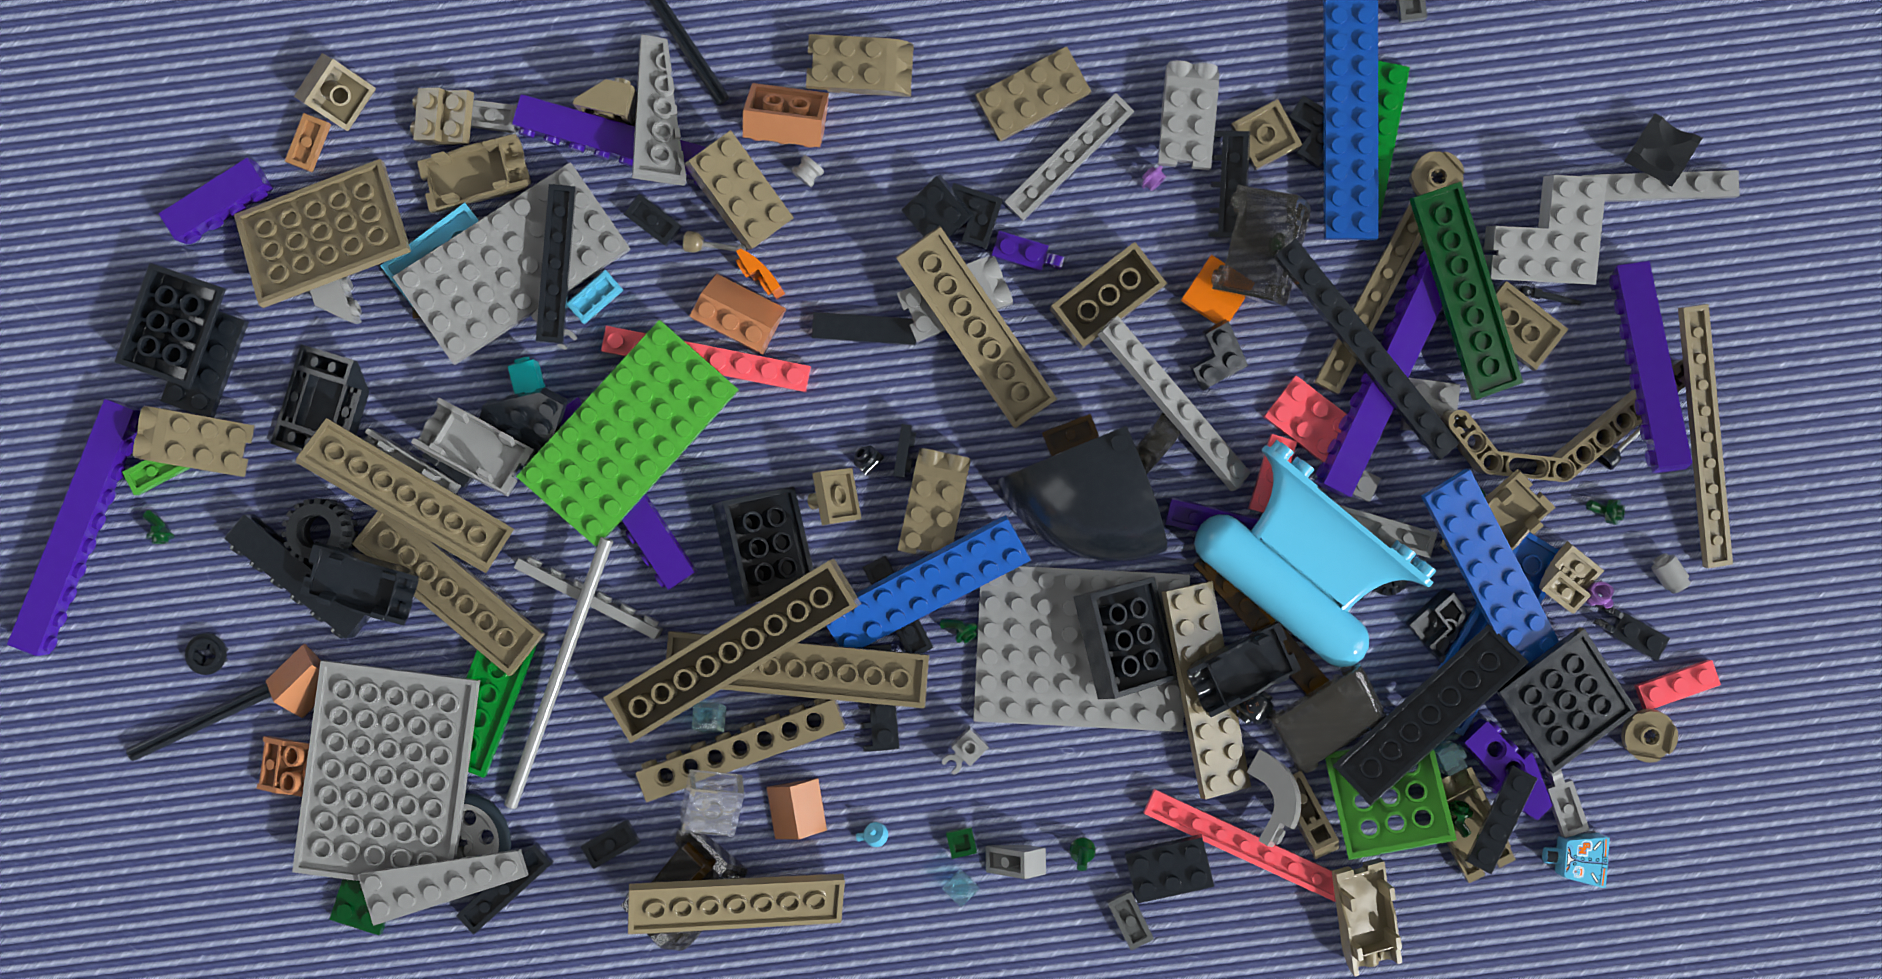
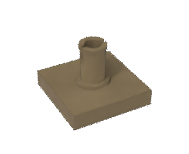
[807,468,861,526]

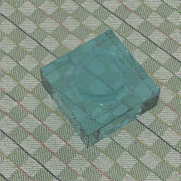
[942,868,980,908]

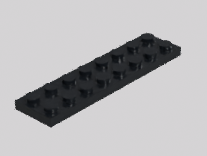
[1333,624,1528,806]

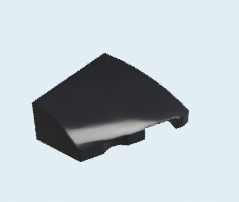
[1405,588,1468,663]

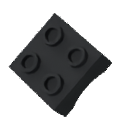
[1624,113,1703,187]

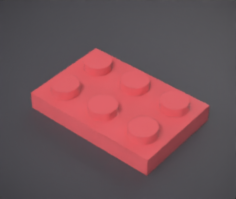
[1263,375,1347,463]

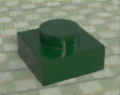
[946,826,977,859]

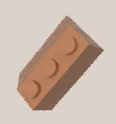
[743,83,829,148]
[689,274,786,355]

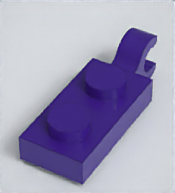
[992,231,1064,272]

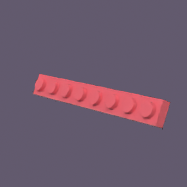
[601,326,811,392]
[1143,789,1336,902]

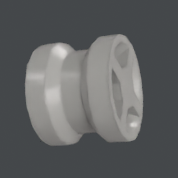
[791,155,824,188]

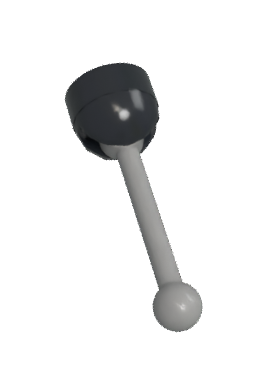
[1597,422,1642,470]

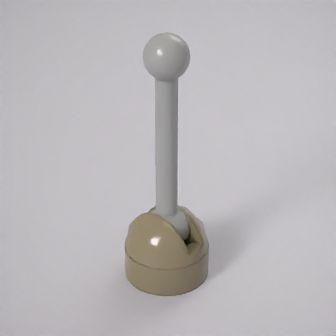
[683,231,746,253]

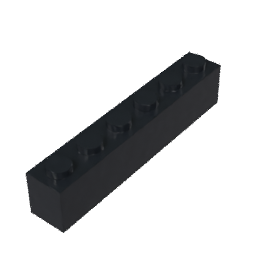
[224,514,371,639]

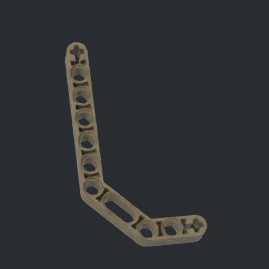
[1441,359,1685,482]

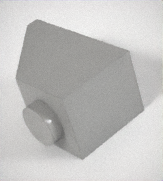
[986,845,1046,879]

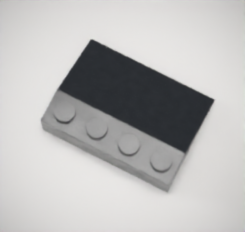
[114,263,226,388]
[712,486,814,607]
[1073,576,1178,700]

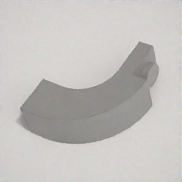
[1247,749,1301,847]

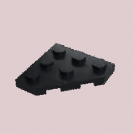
[479,387,568,455]

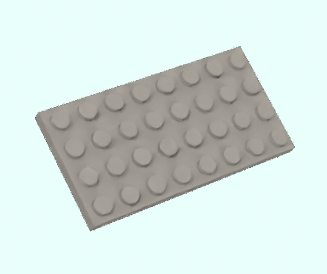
[393,162,631,365]

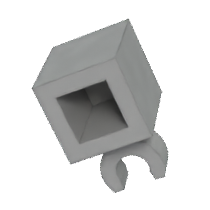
[942,726,989,775]

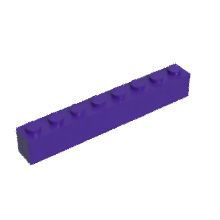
[512,94,706,186]
[1609,261,1693,474]
[560,397,698,590]

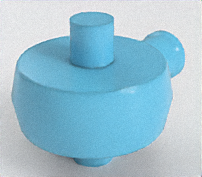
[856,822,888,847]

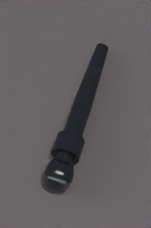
[1520,286,1581,306]

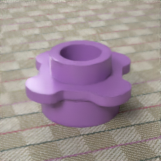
[1142,165,1166,191]
[1586,582,1614,608]

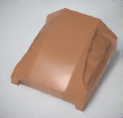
[256,736,309,797]

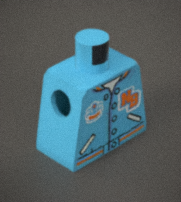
[1542,833,1610,888]

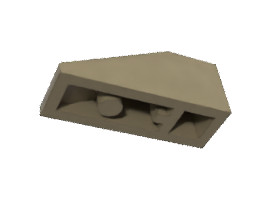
[1293,770,1339,860]

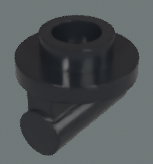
[854,445,885,476]

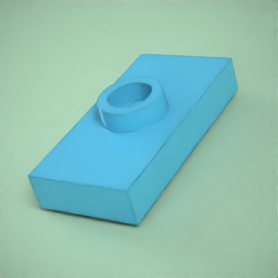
[567,270,623,324]

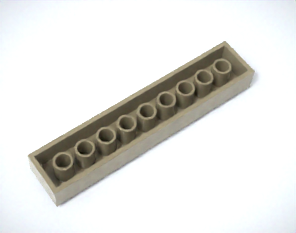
[603,559,861,744]

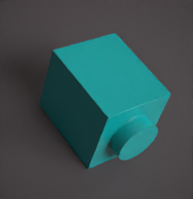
[507,357,545,394]

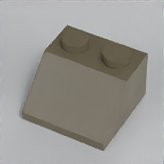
[294,53,376,131]
[573,78,637,126]

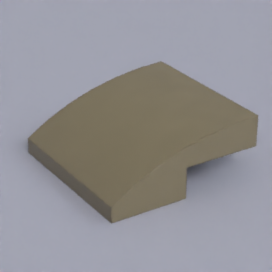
[1539,541,1604,614]

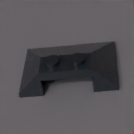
[270,344,369,454]

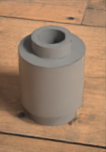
[1651,553,1691,594]

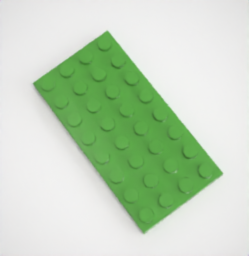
[516,320,739,547]

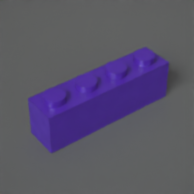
[158,157,274,244]

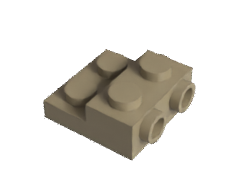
[410,88,474,145]

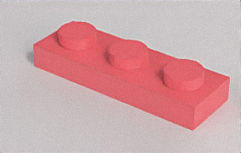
[1248,434,1297,513]
[1634,660,1721,709]

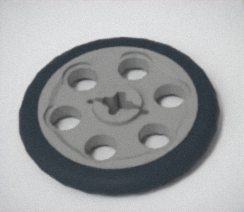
[457,793,511,859]

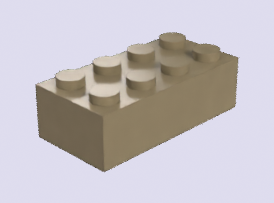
[684,130,794,251]
[1049,242,1167,350]

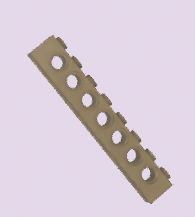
[636,698,846,803]

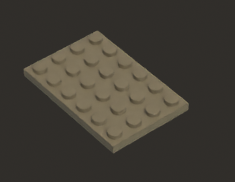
[234,159,411,308]

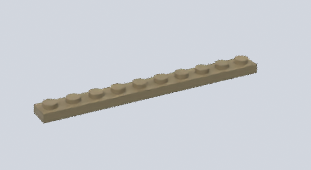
[1678,304,1733,569]

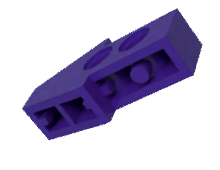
[1457,718,1553,820]

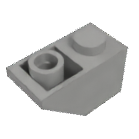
[310,276,362,324]

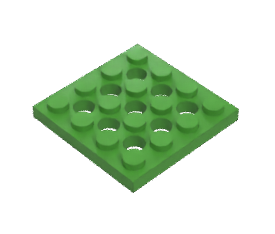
[1324,749,1457,860]

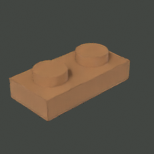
[285,113,331,173]

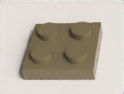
[1230,99,1302,171]

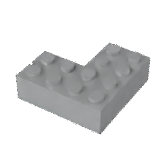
[1484,175,1607,285]

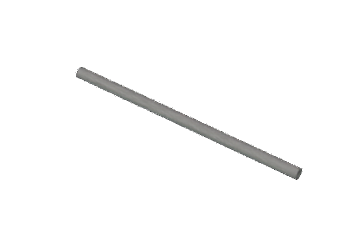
[504,537,613,809]

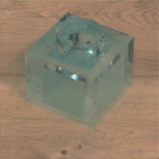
[691,702,726,732]
[1434,740,1468,776]

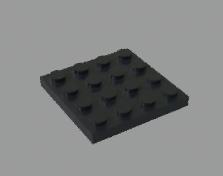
[1497,627,1637,774]

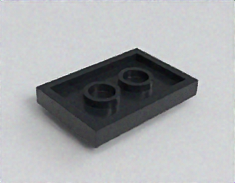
[1125,834,1215,904]

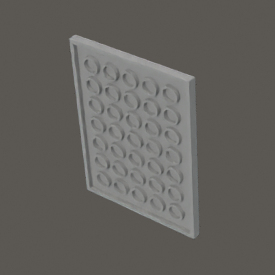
[973,566,1190,732]
[292,660,480,881]

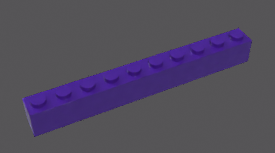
[1315,251,1442,497]
[7,399,141,656]

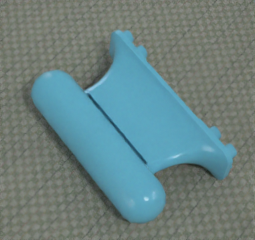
[1194,440,1436,667]

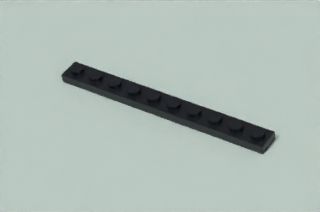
[1273,238,1460,460]

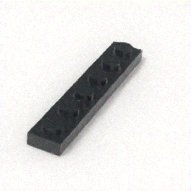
[536,184,576,345]

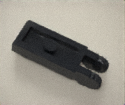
[1593,606,1670,661]

